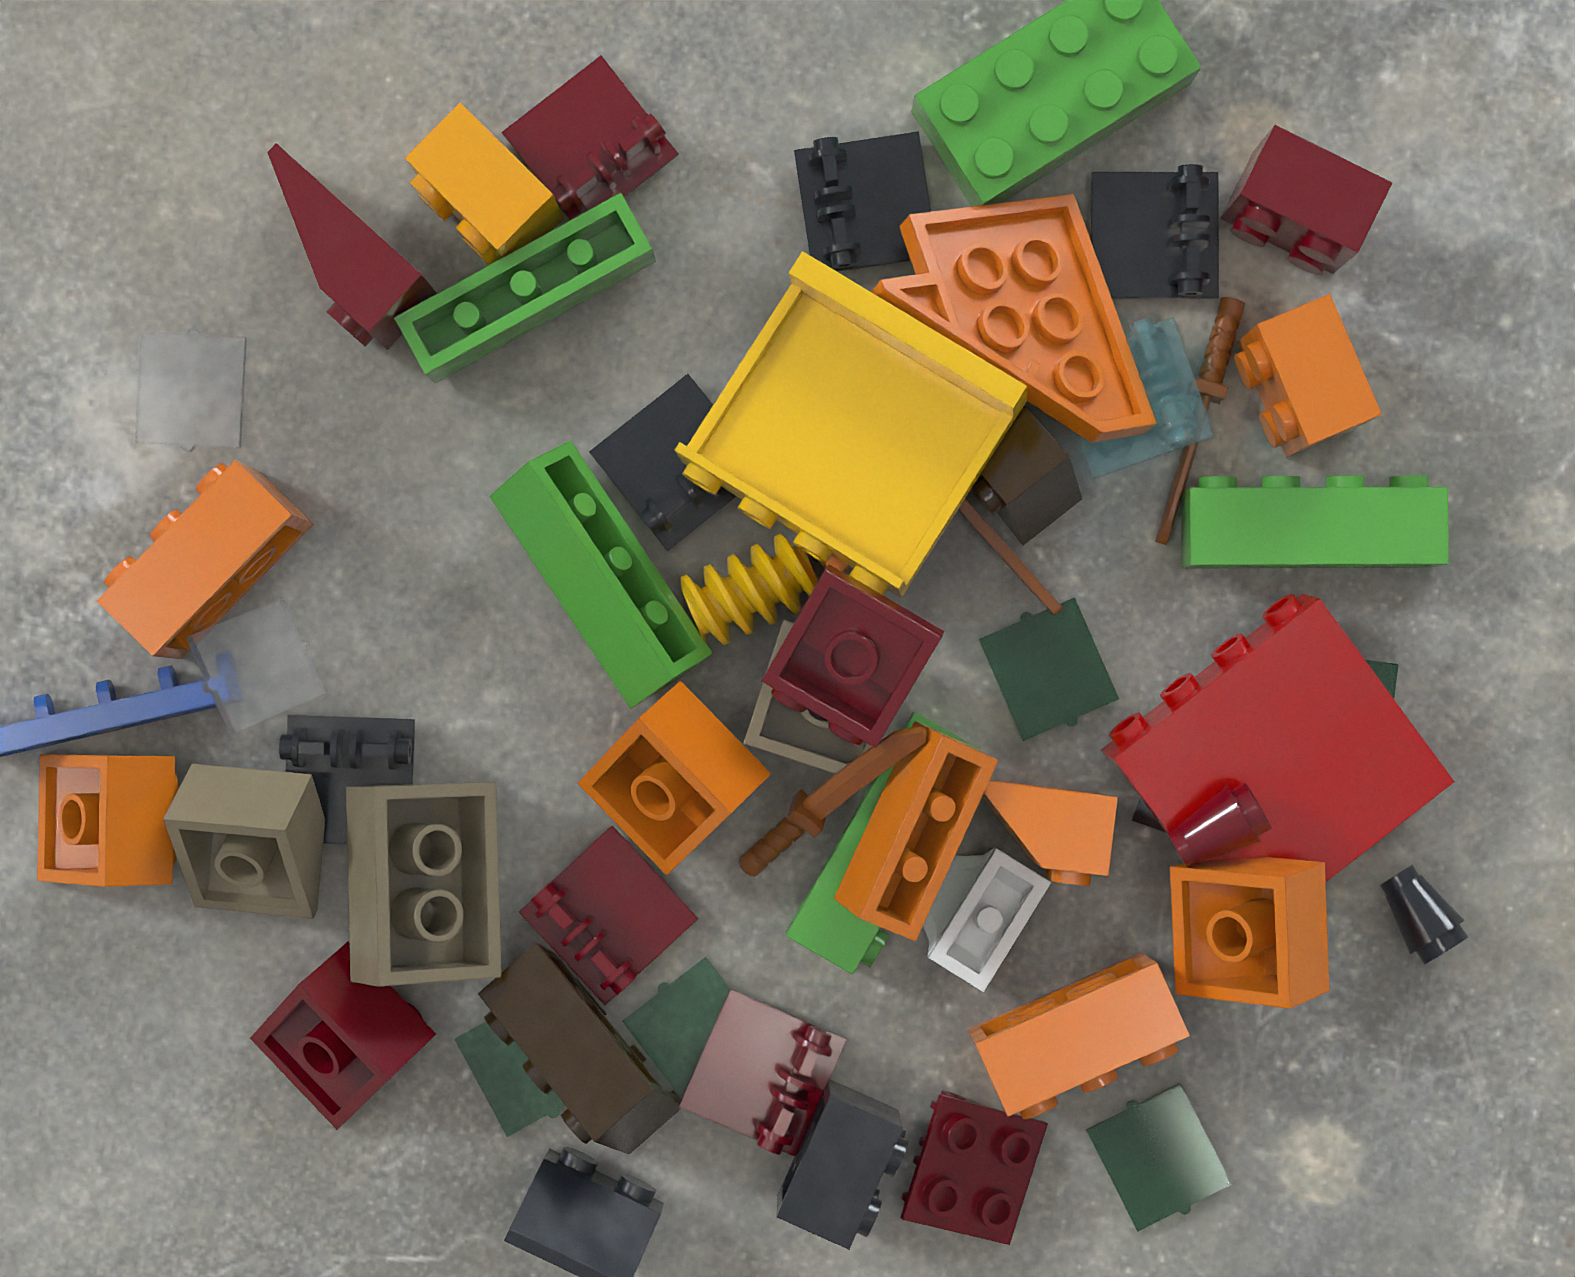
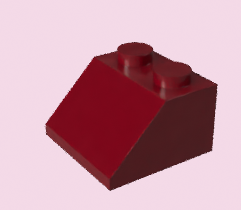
[250,941,436,1130]

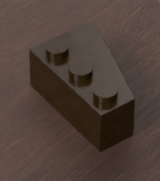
[971,405,1082,545]
[478,943,682,1154]

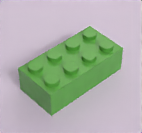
[911,0,1201,207]

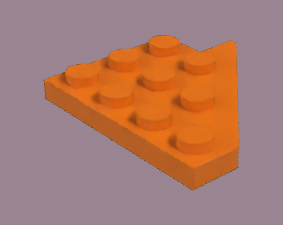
[871,194,1157,443]

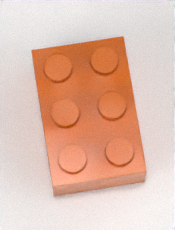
[97,460,314,659]
[967,952,1190,1119]

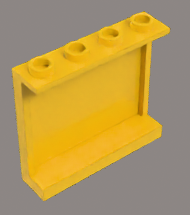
[675,251,1027,598]

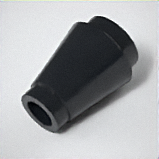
[1380,865,1468,965]

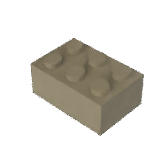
[346,782,501,987]

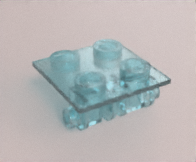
[1078,317,1215,479]

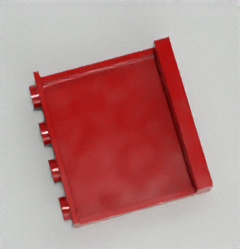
[1100,594,1455,882]

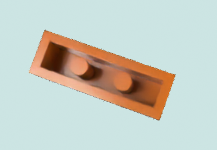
[834,721,998,942]

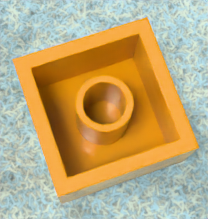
[405,103,564,266]

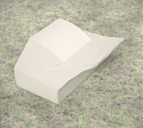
[923,848,1051,992]

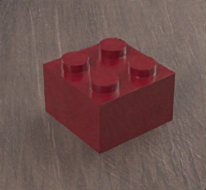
[1220,125,1393,275]

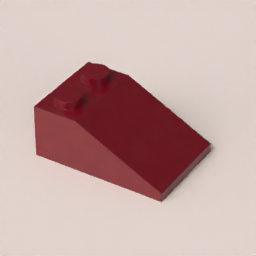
[267,143,438,350]

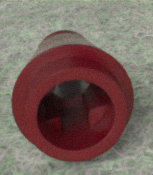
[1168,782,1272,867]

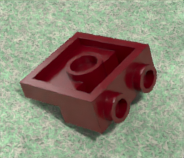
[761,564,944,748]

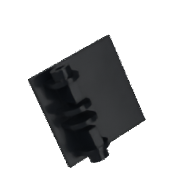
[794,131,931,272]
[1091,164,1219,299]
[589,374,737,551]
[279,715,415,844]

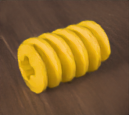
[680,533,818,645]

